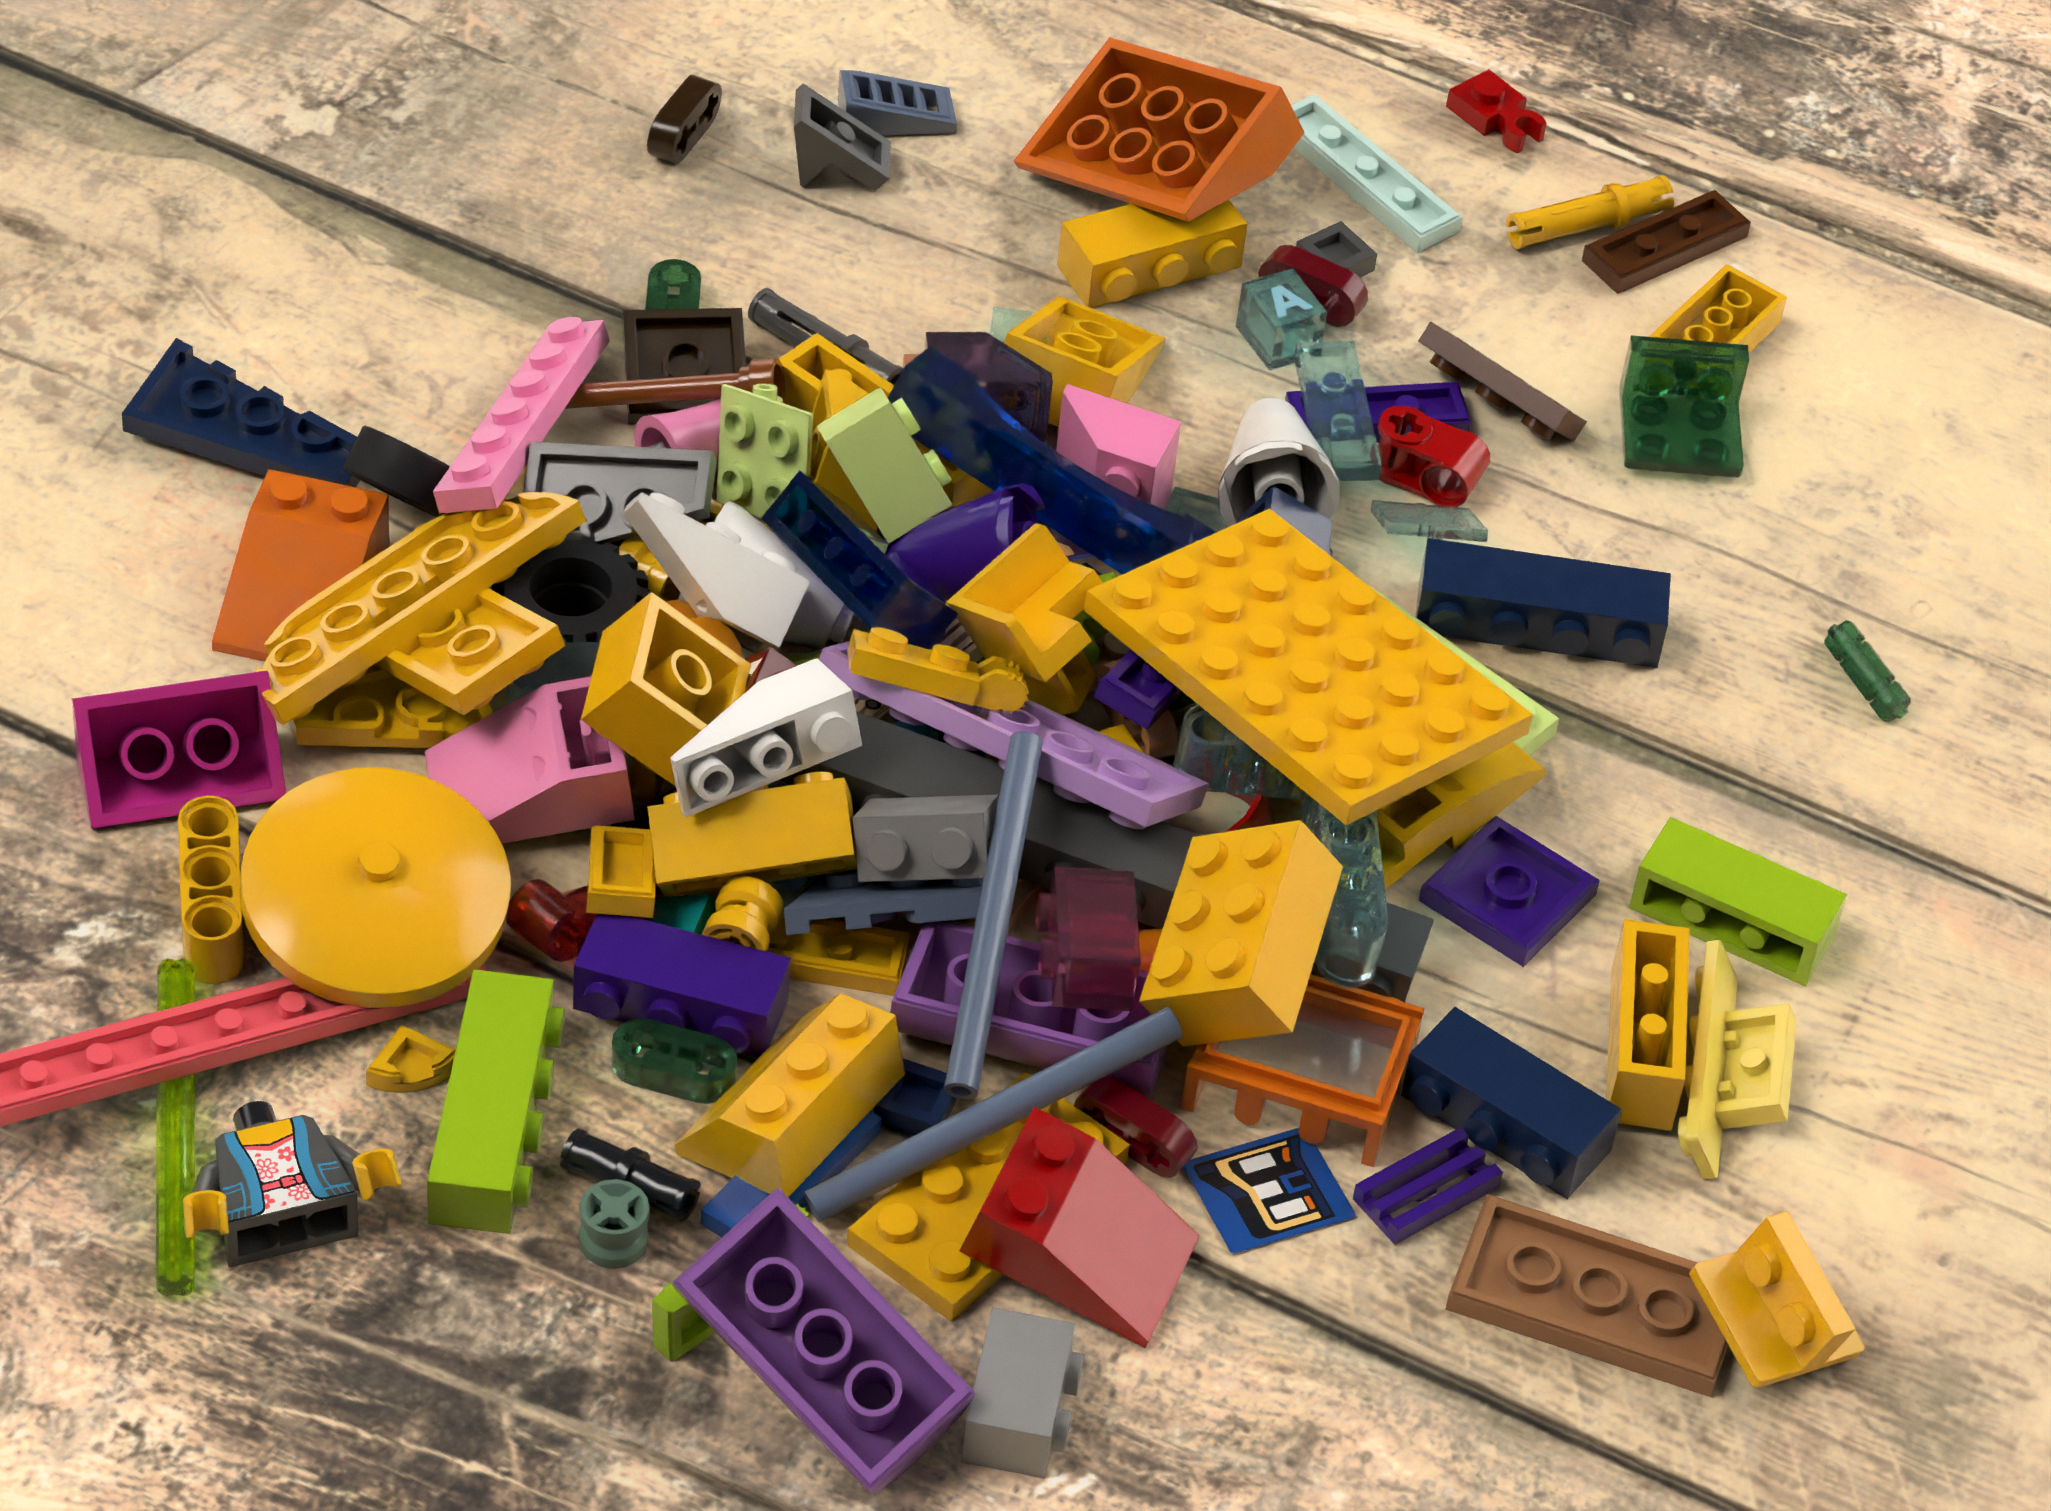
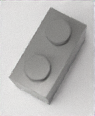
[853,794,999,882]
[961,1307,1085,1479]

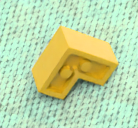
[946,523,1103,683]

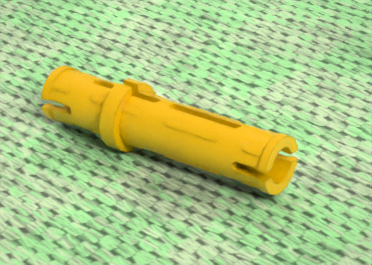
[1506,175,1674,249]

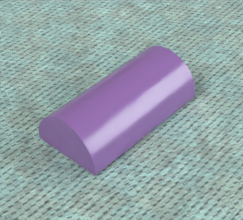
[890,921,1169,1096]
[672,1187,975,1495]

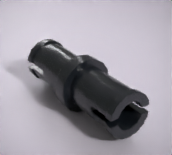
[560,1128,701,1222]

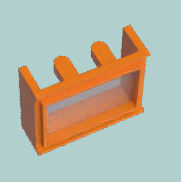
[1181,974,1425,1167]

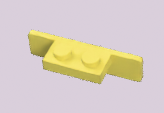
[1678,940,1797,1179]

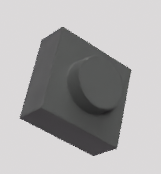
[1296,221,1377,278]

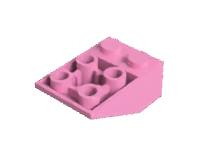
[425,676,635,844]

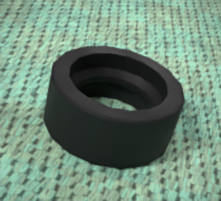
[343,425,450,517]

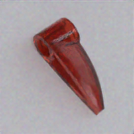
[506,879,688,962]

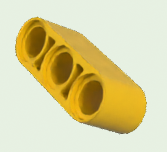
[178,795,245,984]

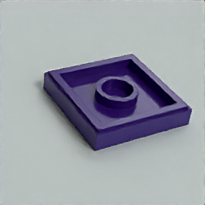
[1418,816,1600,967]

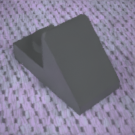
[794,83,891,192]

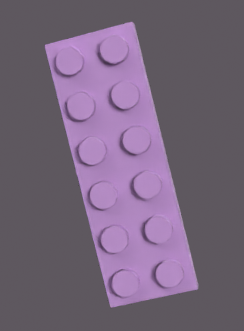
[819,641,1209,829]

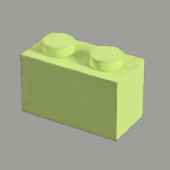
[817,387,953,544]

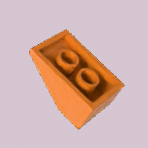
[212,469,390,661]

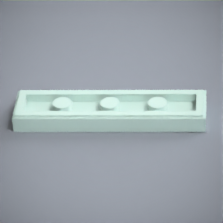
[1291,94,1463,253]

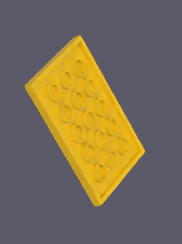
[1083,509,1533,826]

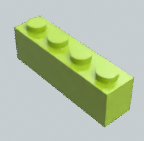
[427,969,565,1234]

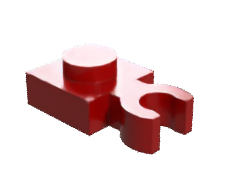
[1446,69,1547,153]

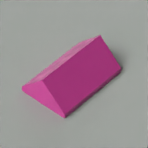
[71,670,286,828]

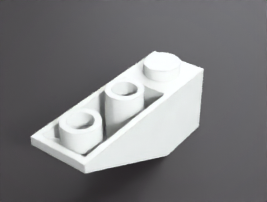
[623,492,811,654]
[670,658,862,817]

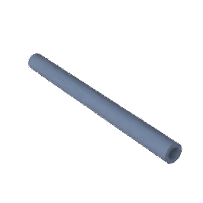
[944,731,1043,1099]
[803,1007,1183,1222]

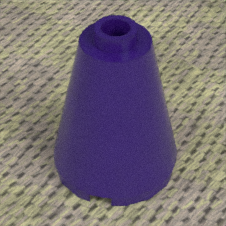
[875,483,1053,600]

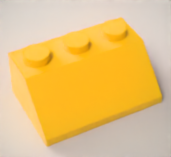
[674,993,905,1197]

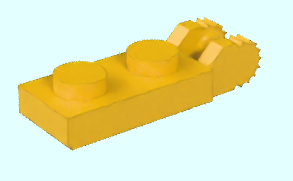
[847,627,1029,714]

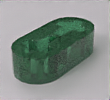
[645,259,701,310]
[611,1018,737,1104]

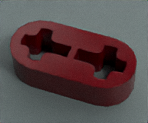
[1258,245,1368,327]
[1074,1075,1198,1178]

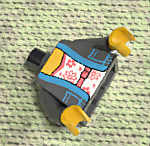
[183,1101,402,1268]

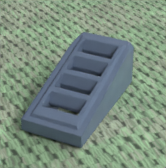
[838,70,957,136]

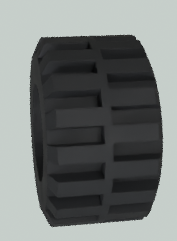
[491,535,650,690]

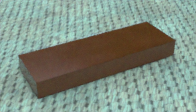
[1582,190,1751,294]

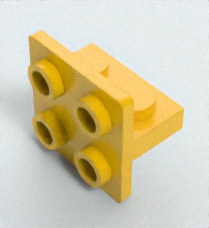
[1689,1211,1864,1388]

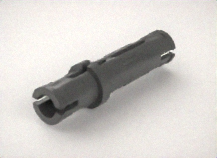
[748,288,907,390]

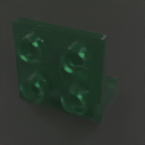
[1619,335,1749,478]

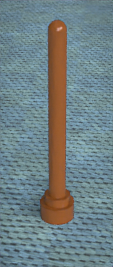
[565,358,785,409]

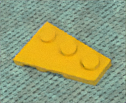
[288,665,493,748]

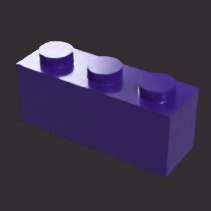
[573,914,791,1058]

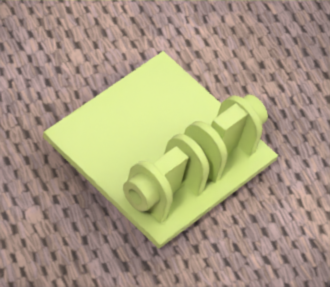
[716,384,813,533]

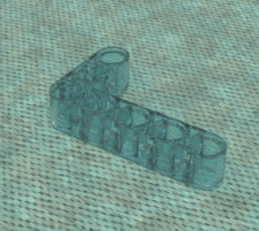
[1173,705,1388,988]

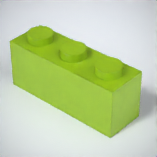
[1629,817,1848,986]

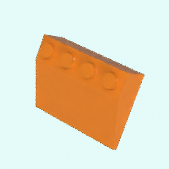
[1014,37,1305,222]

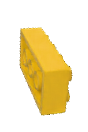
[1643,264,1787,396]

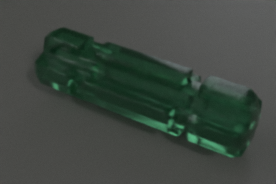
[1824,620,1911,722]

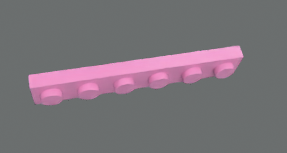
[433,317,610,514]

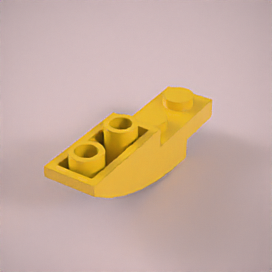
[1327,742,1545,898]

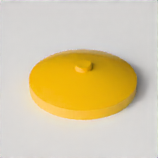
[240,767,511,1008]

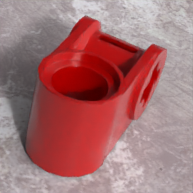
[1368,406,1490,508]

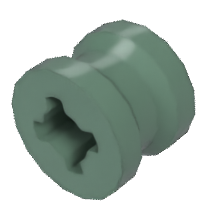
[579,1179,649,1269]

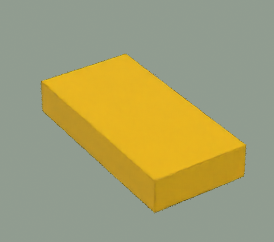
[586,825,656,918]

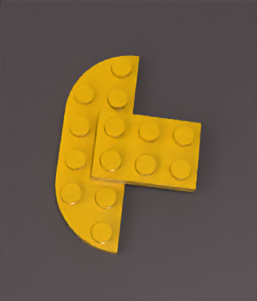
[255,492,587,725]

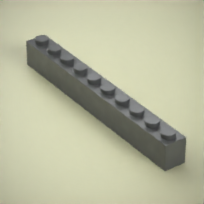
[788,711,1434,1002]

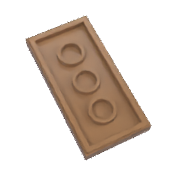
[1445,1194,1728,1397]

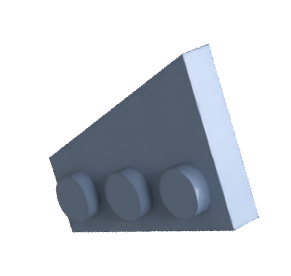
[784,869,984,935]

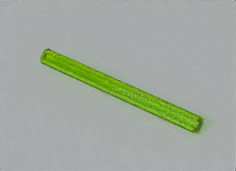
[155,958,195,1297]

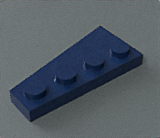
[122,338,360,487]

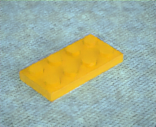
[847,1071,1130,1322]

